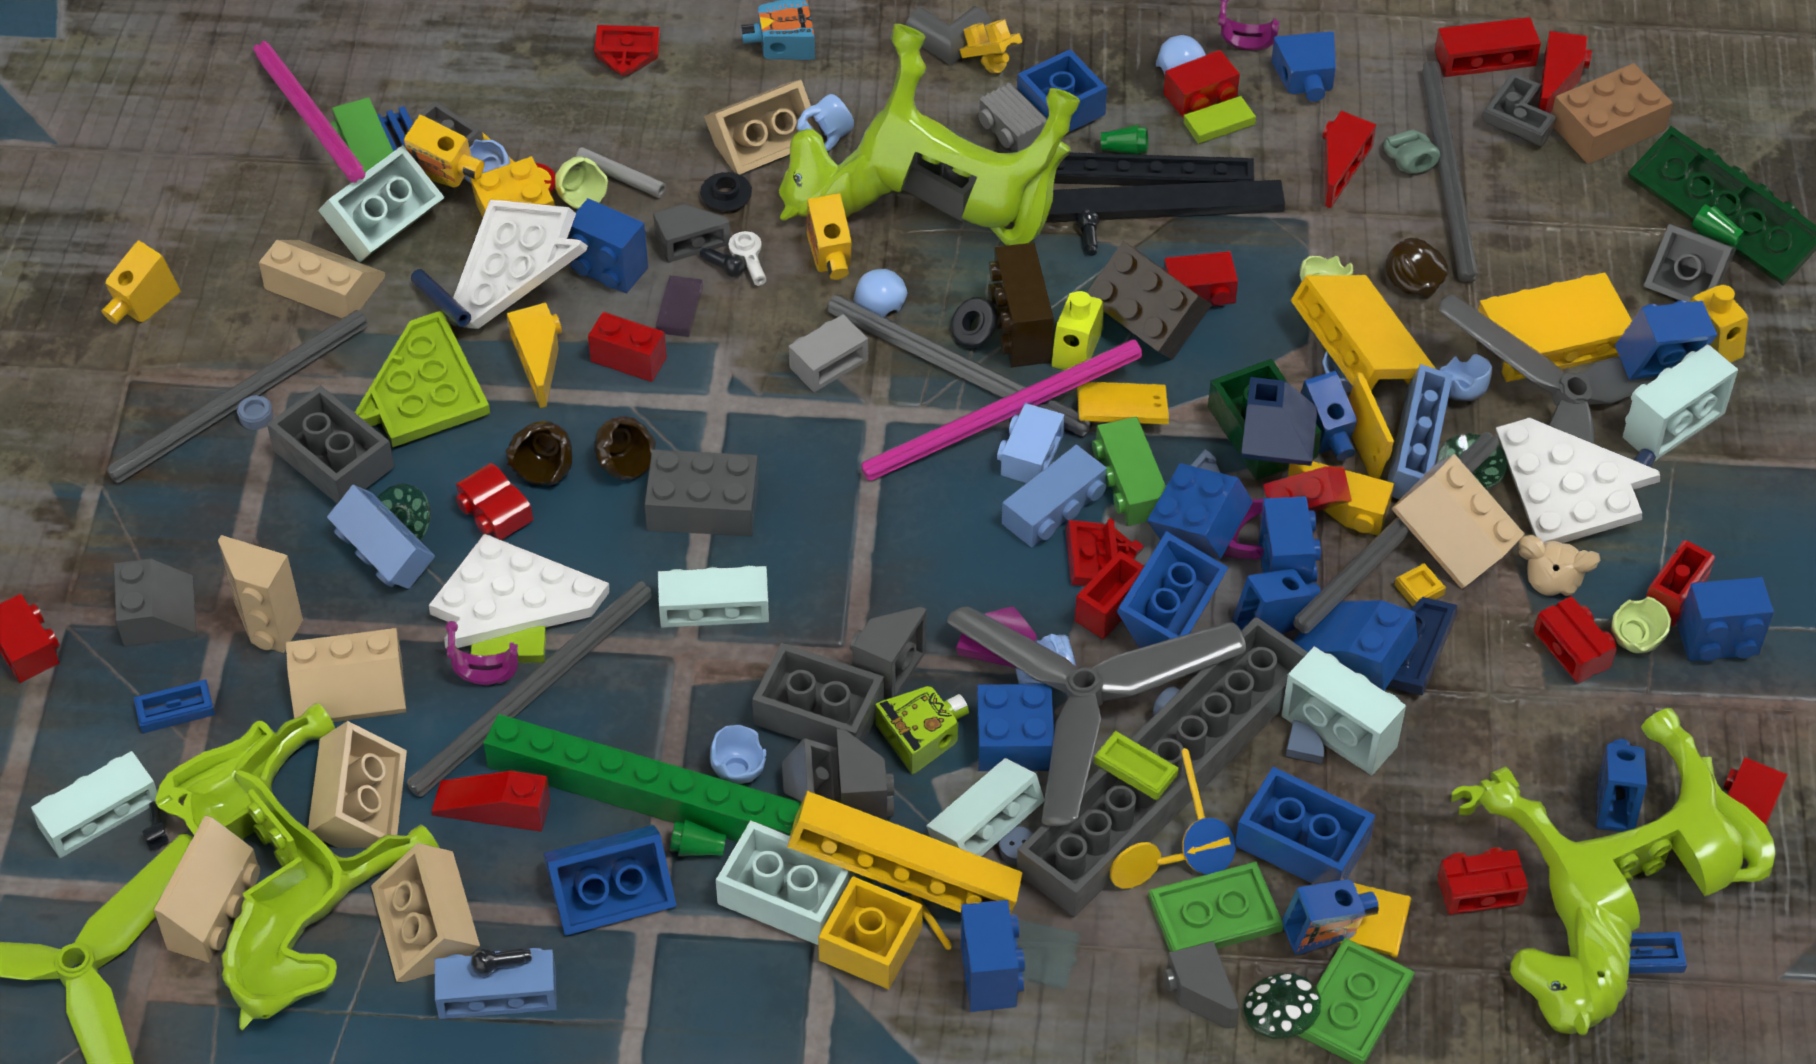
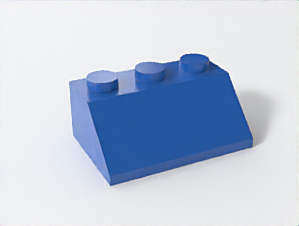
[1117,531,1229,648]
[543,825,677,936]

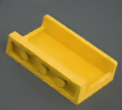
[1478,272,1632,382]
[1290,275,1435,390]

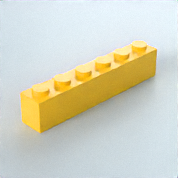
[787,791,1022,914]

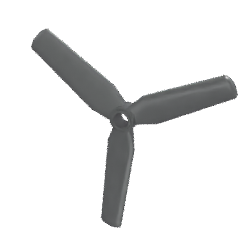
[1439,294,1657,444]
[946,606,1246,827]

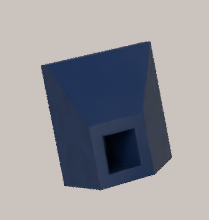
[1241,377,1317,466]

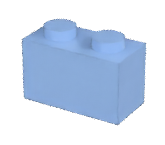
[997,403,1064,483]

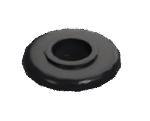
[700,172,752,212]
[951,297,998,348]

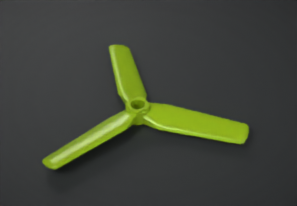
[0,834,193,1064]

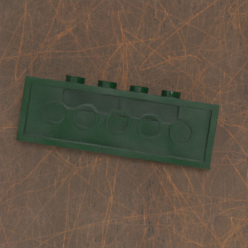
[1628,126,1816,286]

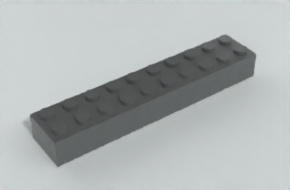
[1016,617,1308,917]

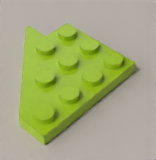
[354,310,491,447]

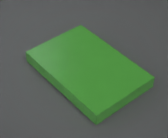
[1148,862,1284,952]
[1292,938,1415,1064]

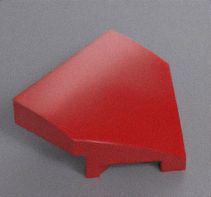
[595,25,661,77]
[1065,518,1144,586]

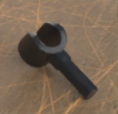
[142,801,169,851]

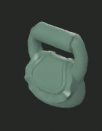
[1383,129,1440,174]

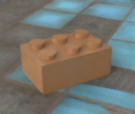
[1552,63,1673,164]

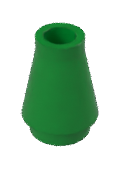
[1101,124,1149,155]
[1691,204,1744,247]
[669,819,726,857]

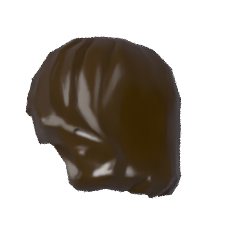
[1386,238,1448,299]
[594,416,656,481]
[505,421,572,486]

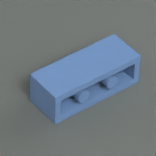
[1002,444,1107,548]
[327,485,435,589]
[435,948,557,1019]

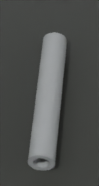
[576,147,666,198]

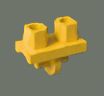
[959,19,1022,73]

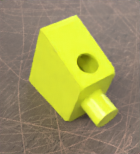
[1052,291,1103,370]

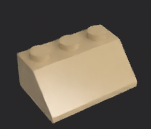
[704,80,824,175]
[259,240,385,319]
[1391,454,1524,589]
[218,535,303,653]
[286,628,407,722]
[308,721,407,848]
[154,815,260,963]
[371,843,480,982]

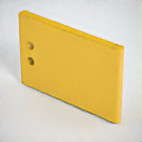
[1348,373,1394,479]
[1077,382,1169,424]
[1311,883,1411,958]

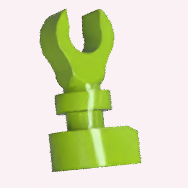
[1451,766,1520,816]

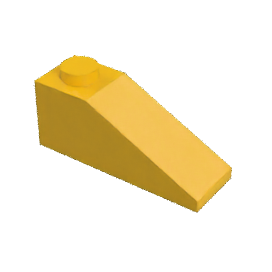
[507,302,562,408]
[1288,461,1394,536]

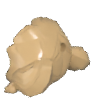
[1518,535,1601,596]

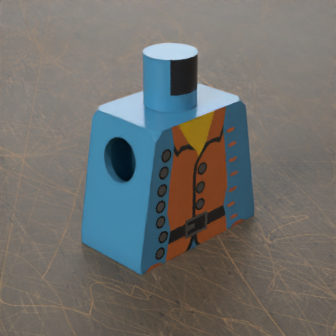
[741,0,815,60]

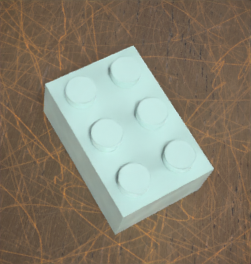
[318,145,445,263]
[1622,344,1738,462]
[1281,646,1406,776]
[716,820,854,945]

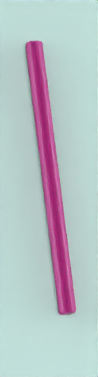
[253,41,366,183]
[861,340,1142,481]

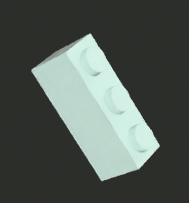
[658,566,769,628]
[31,751,157,858]
[926,758,1045,856]

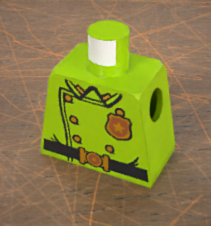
[875,686,969,775]

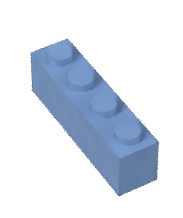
[1387,364,1453,499]

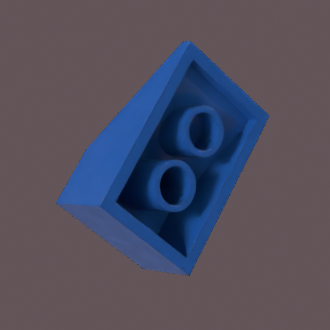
[1293,600,1418,691]

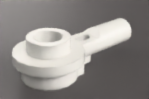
[728,231,767,286]

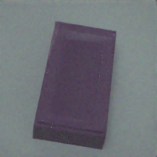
[656,275,703,337]

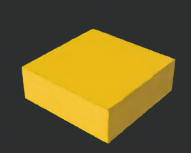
[1394,563,1446,607]

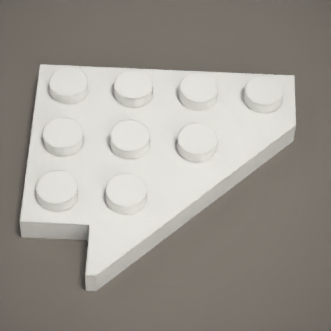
[446,200,588,329]
[1496,418,1660,543]
[429,534,609,648]

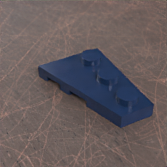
[1387,597,1458,695]

